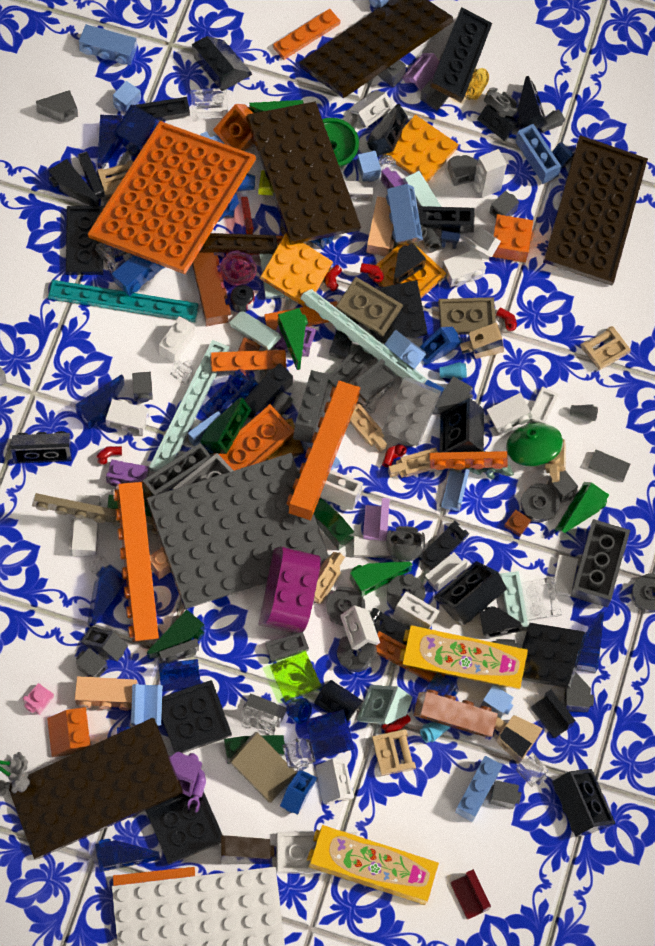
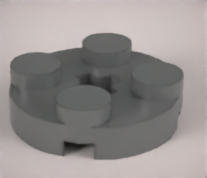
[483,87,518,118]
[520,483,560,522]
[631,573,655,613]
[387,574,426,611]
[326,587,365,626]
[337,636,377,672]

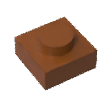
[238,337,261,351]
[504,510,531,537]

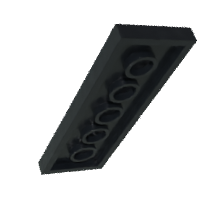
[429,7,493,103]

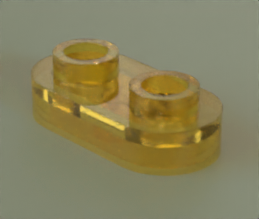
[465,68,489,100]

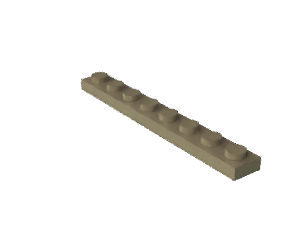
[31,493,158,535]

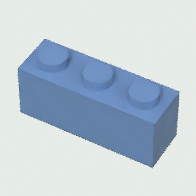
[79,24,137,65]
[515,124,561,184]
[386,184,423,245]
[455,756,503,822]

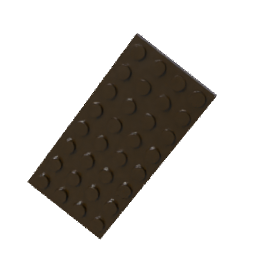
[299,0,454,99]
[246,101,361,245]
[543,135,648,286]
[9,718,184,860]

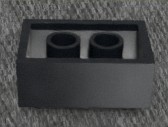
[192,36,252,91]
[439,398,484,453]
[11,431,72,464]
[434,561,507,625]
[552,769,616,837]

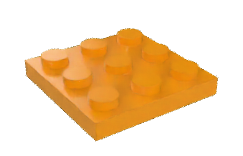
[383,114,459,183]
[259,233,333,307]
[368,243,446,298]

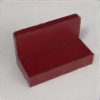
[450,869,491,920]

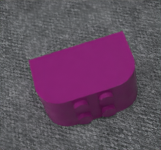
[258,546,320,633]

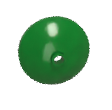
[322,118,359,167]
[506,423,563,466]

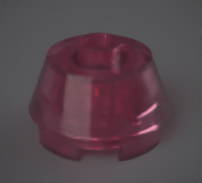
[220,250,257,287]

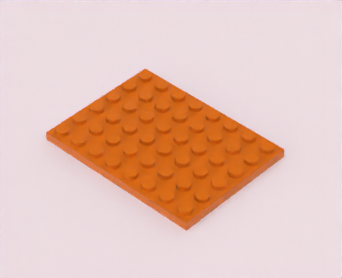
[88,121,256,274]

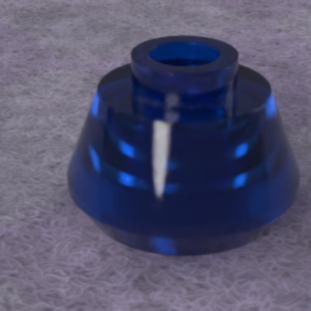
[286,698,312,725]

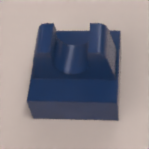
[552,142,574,169]
[441,230,460,249]

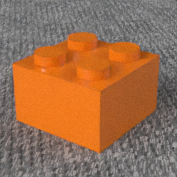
[492,214,534,263]

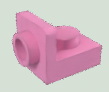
[22,683,54,715]

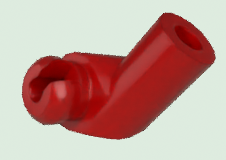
[360,263,384,283]
[325,265,342,291]
[496,307,517,332]
[382,444,407,468]
[96,446,122,465]
[381,714,411,733]

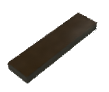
[203,233,277,254]

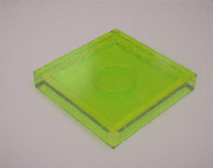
[270,651,322,703]

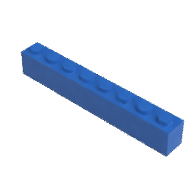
[112,193,239,296]

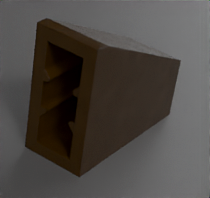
[221,835,274,864]

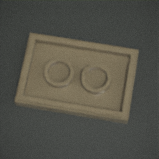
[335,277,403,337]
[438,297,496,335]
[229,732,297,803]

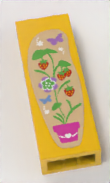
[399,625,528,690]
[307,825,439,905]

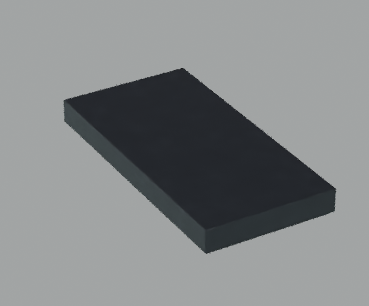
[66,206,104,275]

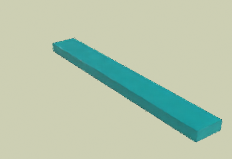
[48,280,199,323]

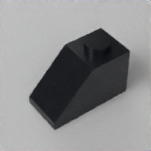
[393,243,426,285]
[479,606,525,639]

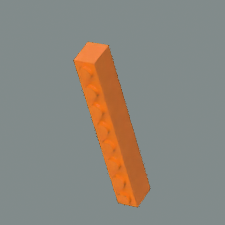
[286,381,360,521]
[113,482,159,642]

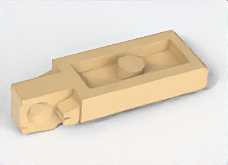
[349,403,387,452]
[545,439,566,482]
[388,448,438,478]
[314,552,345,604]

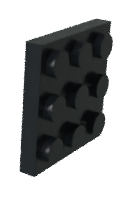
[370,280,428,344]
[522,622,586,689]
[161,680,232,754]
[145,792,223,865]

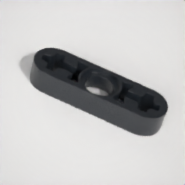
[78,151,105,199]

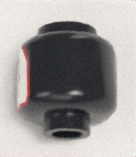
[230,285,255,312]

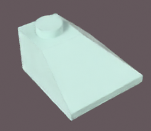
[357,685,413,724]

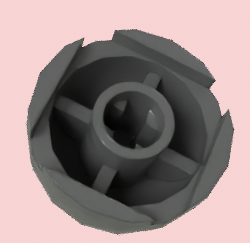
[386,526,425,562]

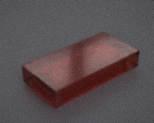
[241,196,253,234]

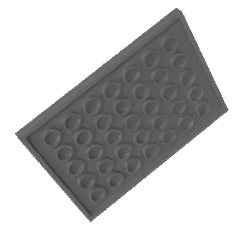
[146,453,329,610]

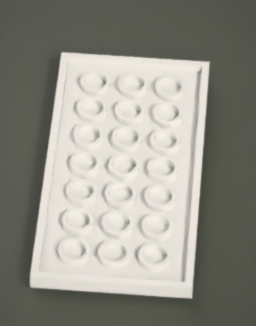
[112,867,285,946]

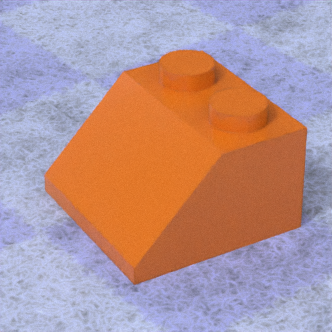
[213,104,255,151]
[47,707,91,758]

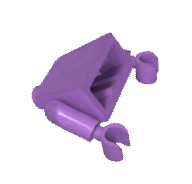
[169,752,206,813]

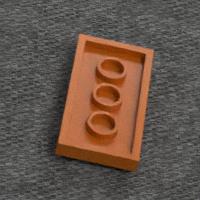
[213,404,294,471]

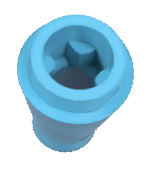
[440,362,467,380]
[420,722,450,743]

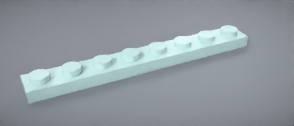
[300,289,427,384]
[149,340,229,472]

